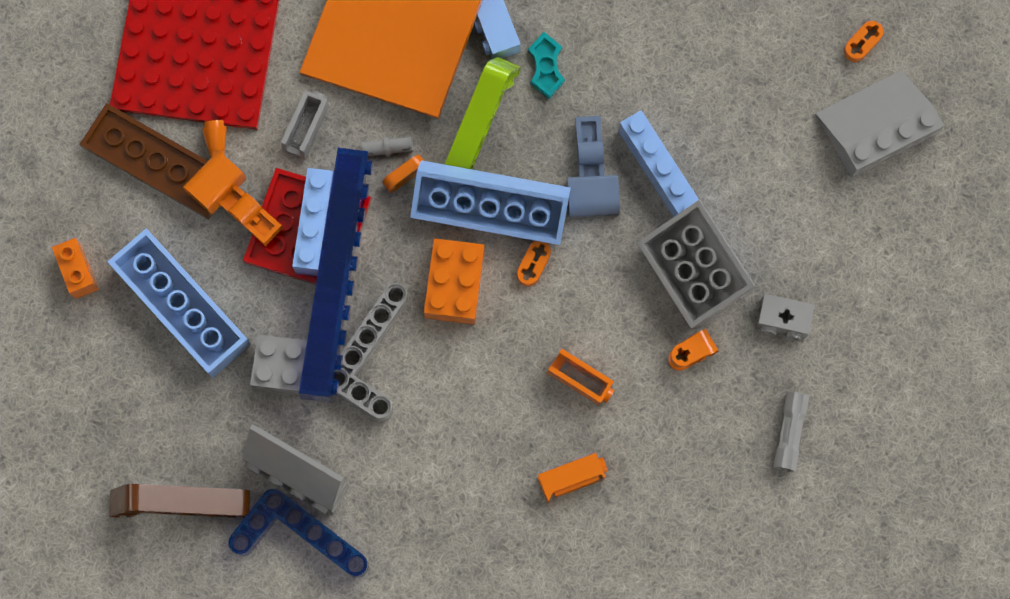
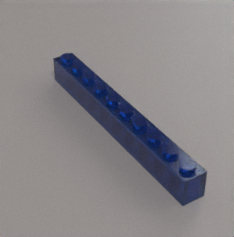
[299,147,373,403]

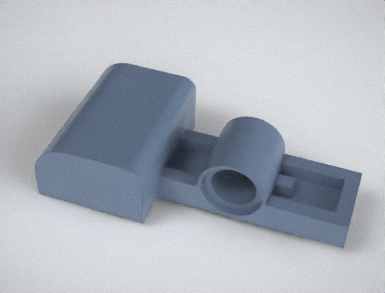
[567,116,620,218]

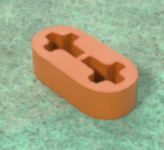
[844,21,884,62]
[382,154,425,193]
[517,241,551,287]

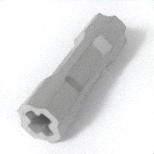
[773,392,809,472]

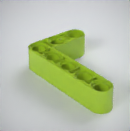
[444,57,521,170]

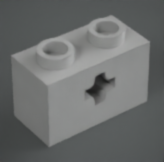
[755,294,815,341]

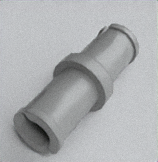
[362,136,414,158]

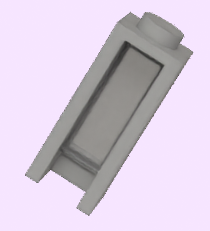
[281,90,329,160]

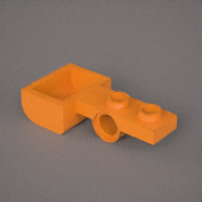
[183,151,283,246]

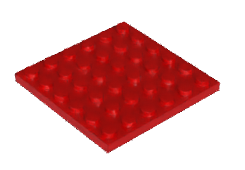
[110,0,280,130]

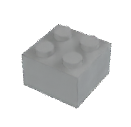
[250,335,311,396]

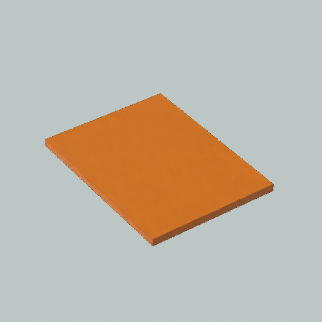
[300,0,483,119]

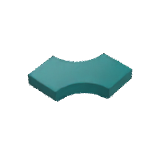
[528,32,565,100]

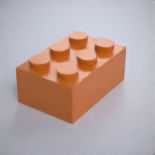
[424,238,485,325]

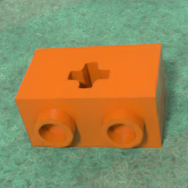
[52,237,99,299]

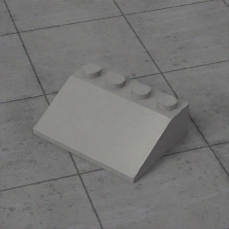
[815,70,944,177]
[637,200,755,328]
[242,424,349,514]

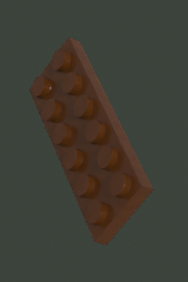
[79,103,211,220]

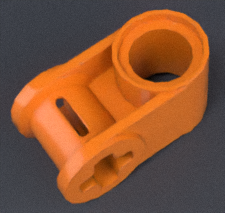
[668,329,719,371]

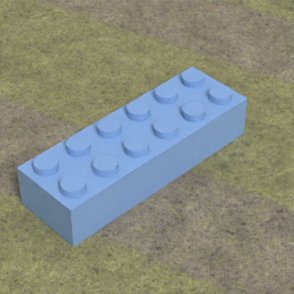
[410,160,571,245]
[108,228,251,379]

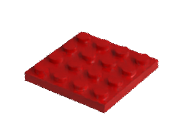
[243,168,372,293]

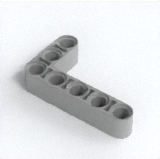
[326,283,408,422]

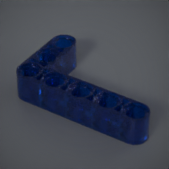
[228,489,369,578]

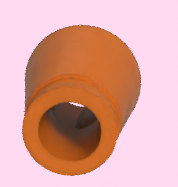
[202,120,227,158]

